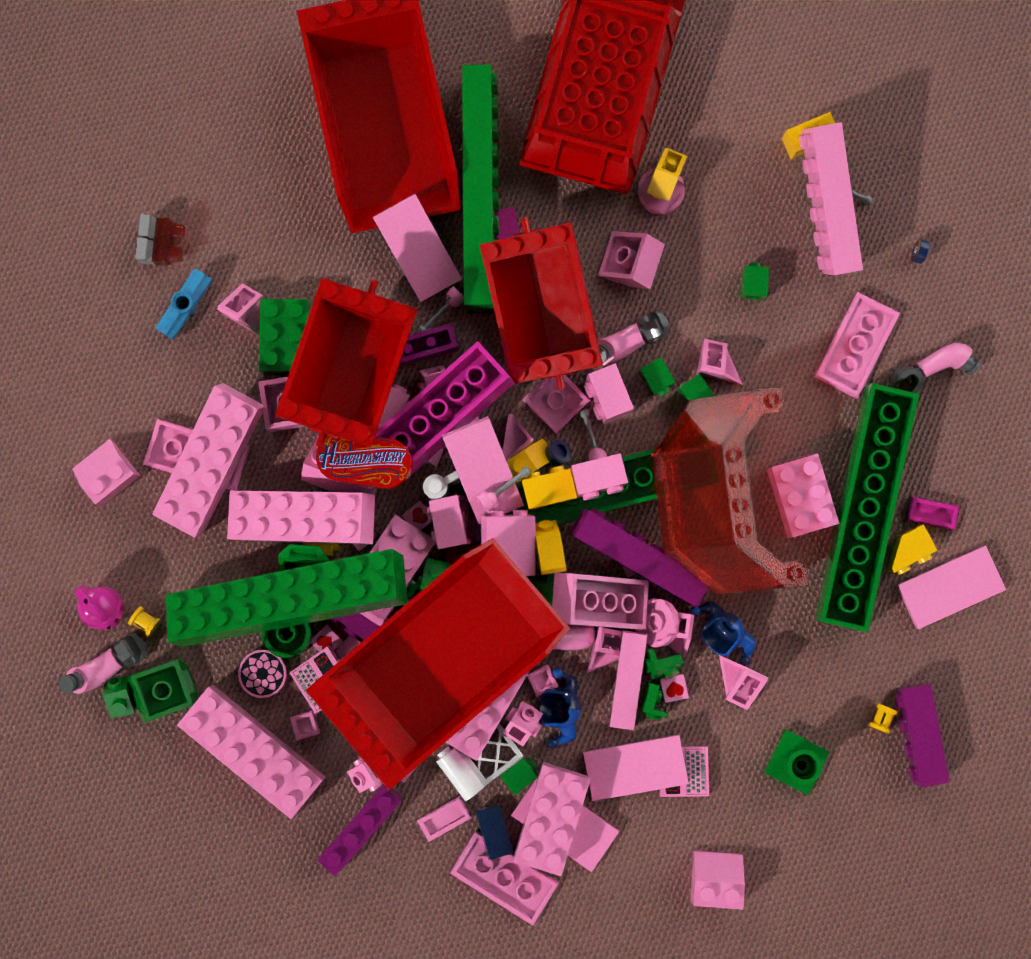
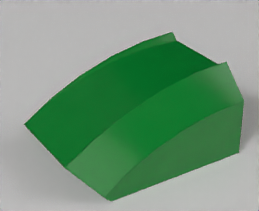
[278,544,330,571]
[128,659,198,723]

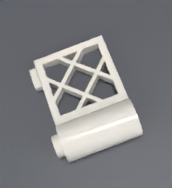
[423,471,461,500]
[436,724,523,801]

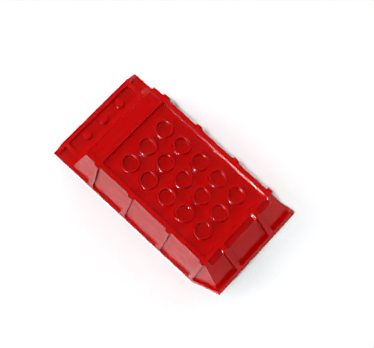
[296,0,460,234]
[519,0,685,194]
[305,538,570,790]

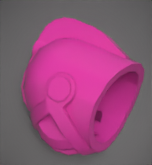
[74,585,123,630]

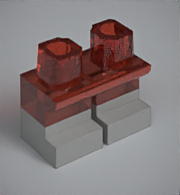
[135,214,186,265]

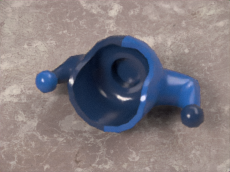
[690,601,757,666]
[539,667,581,748]

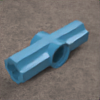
[155,268,213,340]

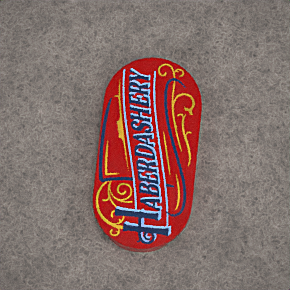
[316,436,413,489]

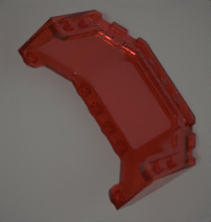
[651,387,808,594]

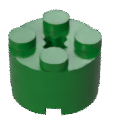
[261,622,314,658]

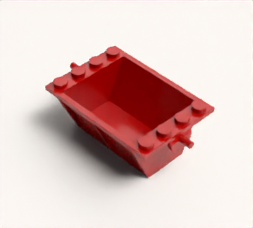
[480,218,603,390]
[275,278,418,448]

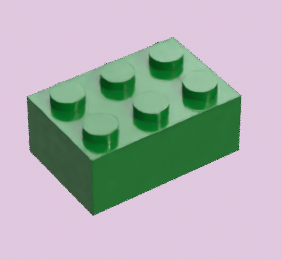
[259,299,312,375]

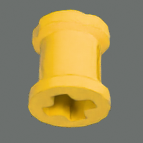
[128,606,161,637]
[868,703,898,734]

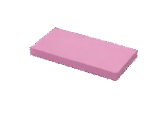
[373,194,462,302]
[814,292,900,399]
[442,416,524,524]
[143,419,250,491]
[896,546,1006,629]
[583,734,689,801]
[511,779,619,872]
[450,830,559,926]

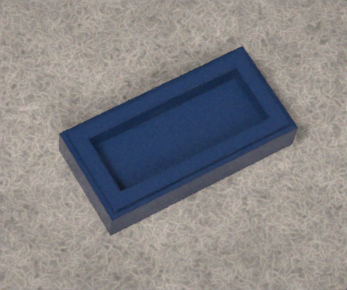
[476,805,513,860]

